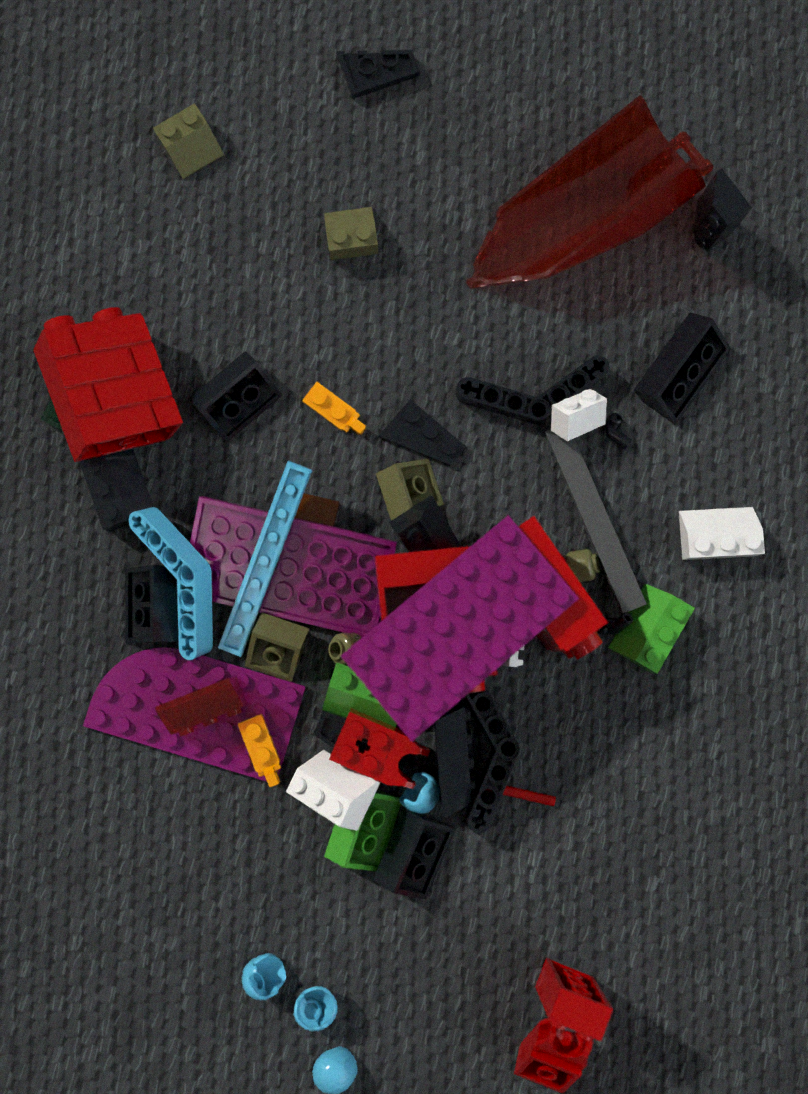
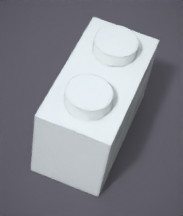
[551,389,607,441]

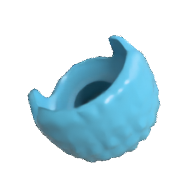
[399,772,440,814]
[242,953,286,1000]
[293,986,337,1031]
[312,1046,358,1094]

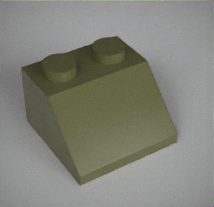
[153,103,224,179]
[324,207,378,260]
[376,459,444,520]
[245,612,309,682]

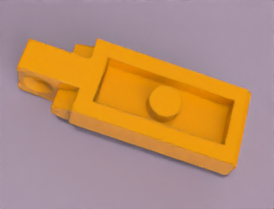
[302,382,366,435]
[238,714,281,788]

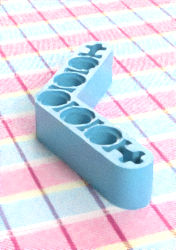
[129,507,213,660]

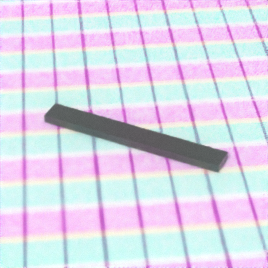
[544,429,647,614]

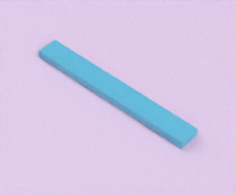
[218,461,312,657]

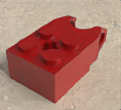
[329,708,430,789]
[514,1018,593,1094]

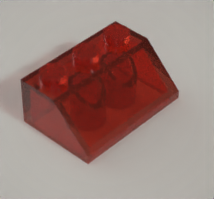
[154,676,247,737]

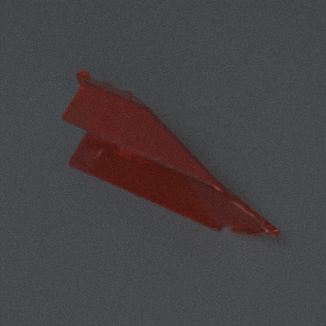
[466,95,714,289]

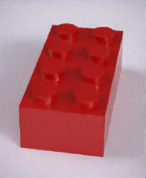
[535,958,613,1041]

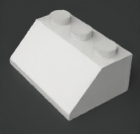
[679,507,765,560]
[286,750,380,831]

